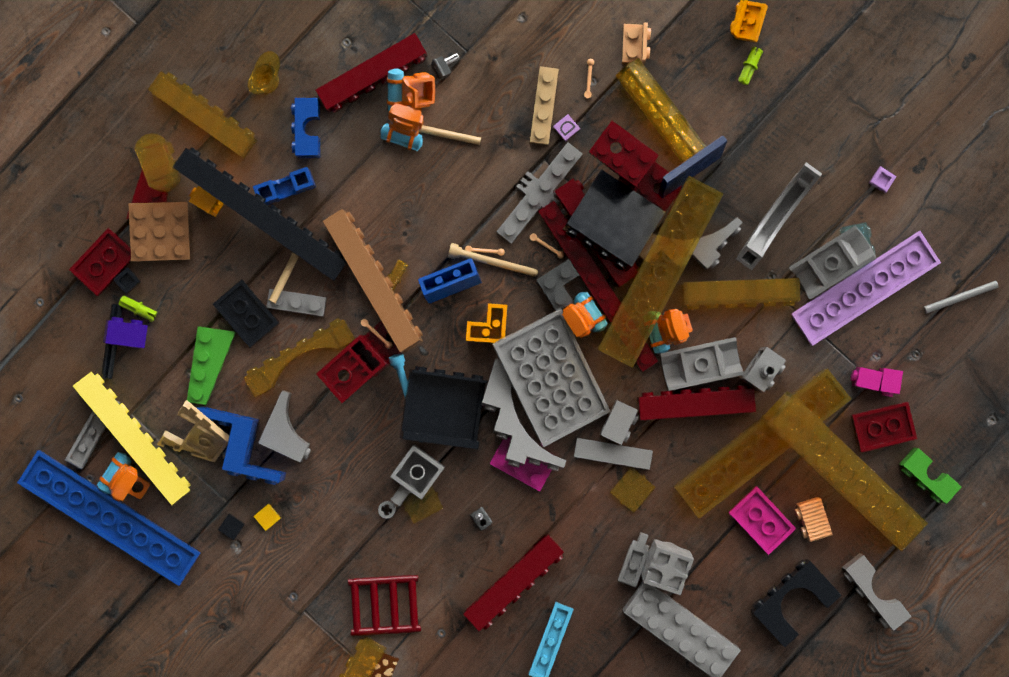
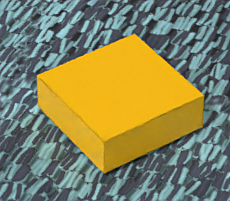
[253,504,281,531]

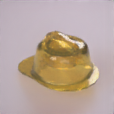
[248,51,280,95]

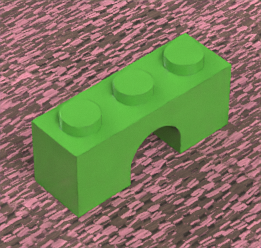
[899,447,961,504]

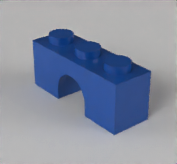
[291,98,320,158]
[253,167,316,205]

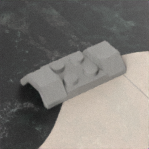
[789,226,876,299]
[660,337,744,391]

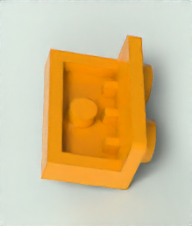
[730,0,768,43]

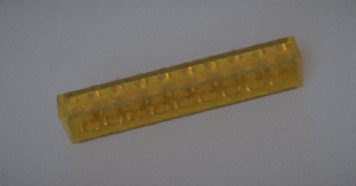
[597,176,723,368]
[673,369,851,519]
[760,391,928,552]

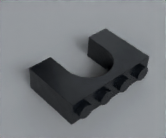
[751,559,842,647]

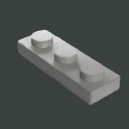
[266,289,327,317]

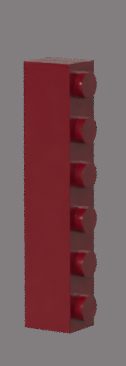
[315,33,427,113]
[553,178,638,287]
[637,385,756,420]
[463,534,564,631]

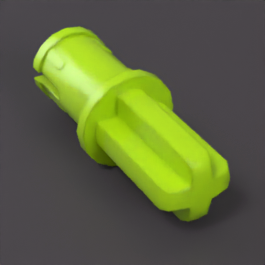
[738,47,763,85]
[119,296,158,322]

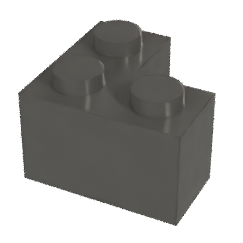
[536,259,579,311]

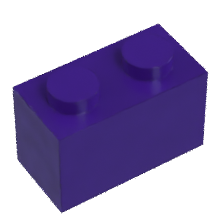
[103,317,148,348]

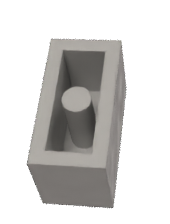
[600,400,639,445]

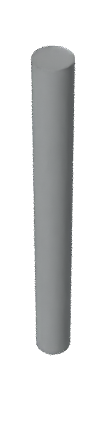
[923,281,999,314]

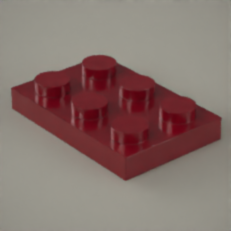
[69,228,131,296]
[851,401,917,452]

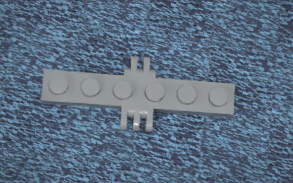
[497,142,583,244]

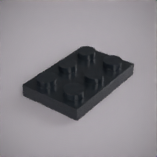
[213,279,280,348]

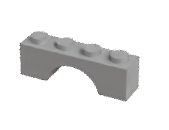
[842,553,912,631]

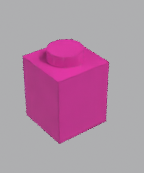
[851,367,883,391]
[879,368,903,397]

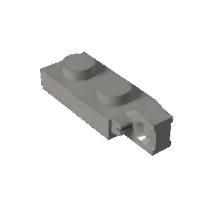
[617,532,649,587]

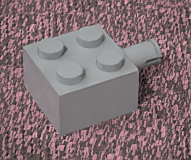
[739,347,786,392]
[390,444,445,506]

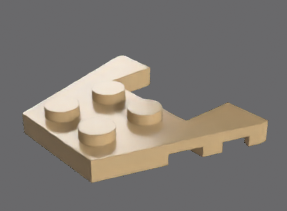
[157,400,229,462]

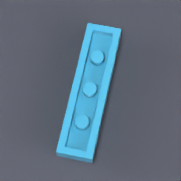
[528,602,574,677]

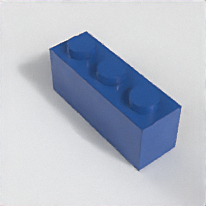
[418,258,482,304]

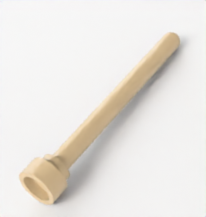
[448,243,538,276]

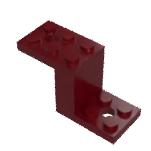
[588,121,686,211]
[316,321,401,403]

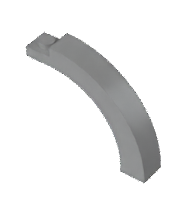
[736,162,822,270]

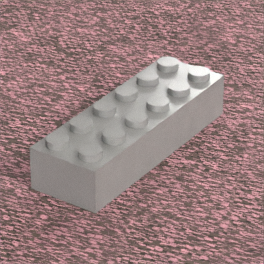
[622,581,741,677]

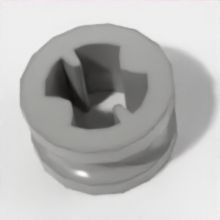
[378,501,396,519]

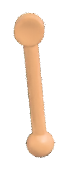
[584,59,594,99]
[530,233,565,259]
[465,246,505,256]
[361,319,392,349]

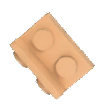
[622,23,651,64]

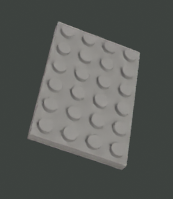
[492,309,611,447]

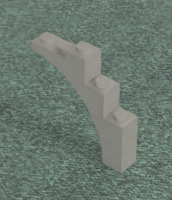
[638,217,743,270]
[481,359,566,472]

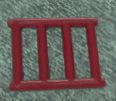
[348,575,421,636]

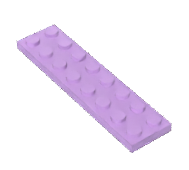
[791,231,941,346]

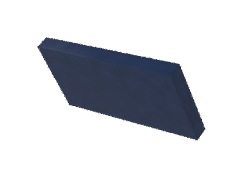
[658,136,727,199]

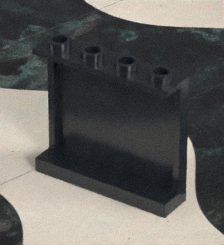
[563,169,665,272]
[400,366,488,449]

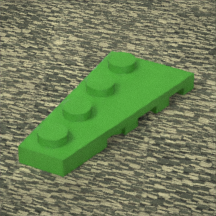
[187,326,237,405]

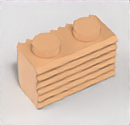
[795,497,833,542]

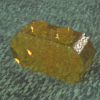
[135,133,181,192]

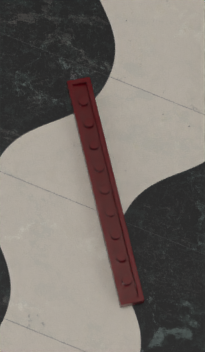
[538,201,658,372]

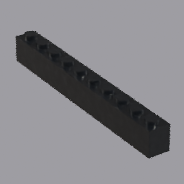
[172,147,347,281]

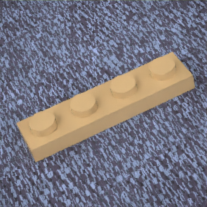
[530,66,559,145]

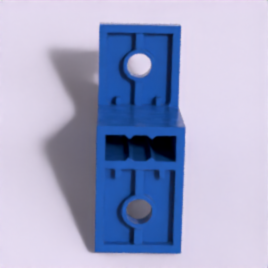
[196,407,286,485]

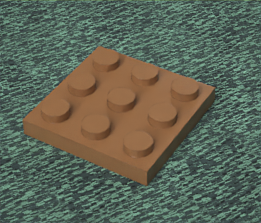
[128,202,190,261]

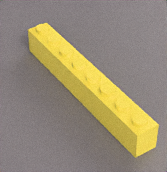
[73,372,191,506]

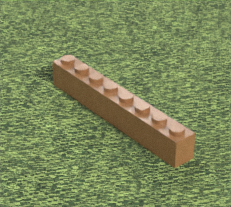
[323,209,423,353]

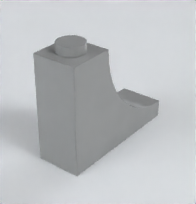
[258,390,311,462]

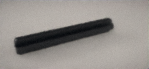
[101,304,123,379]

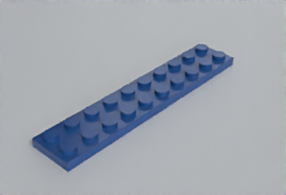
[17,450,201,586]

